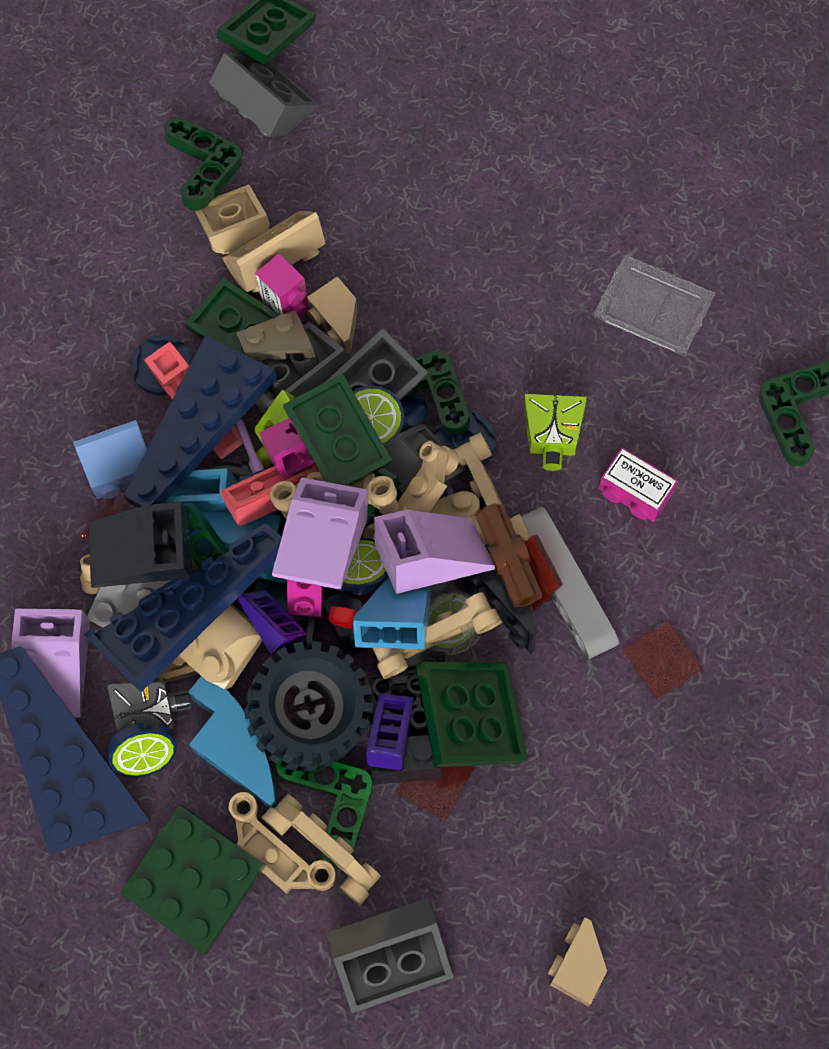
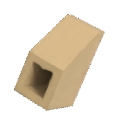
[307,276,358,354]
[548,918,607,1007]

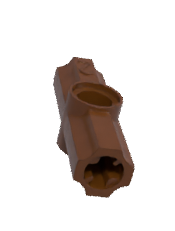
[476,503,542,608]

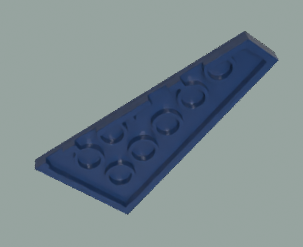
[124,335,278,508]
[84,523,282,692]
[0,646,150,855]

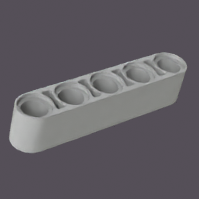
[521,506,619,660]

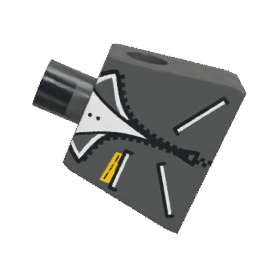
[107,677,192,733]

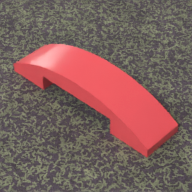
[144,342,244,461]

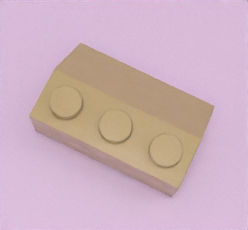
[222,211,325,293]

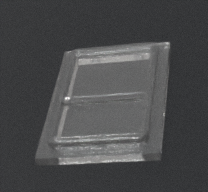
[593,255,716,357]

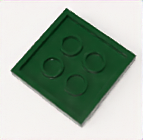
[416,662,528,767]
[120,805,266,955]

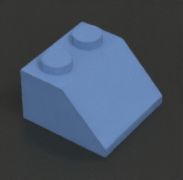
[73,420,148,499]

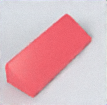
[220,464,319,526]

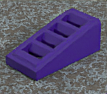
[237,590,307,655]
[366,693,414,770]

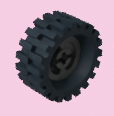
[245,641,373,771]

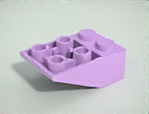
[272,477,368,590]
[374,509,495,594]
[12,609,90,718]

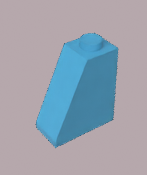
[353,577,431,649]

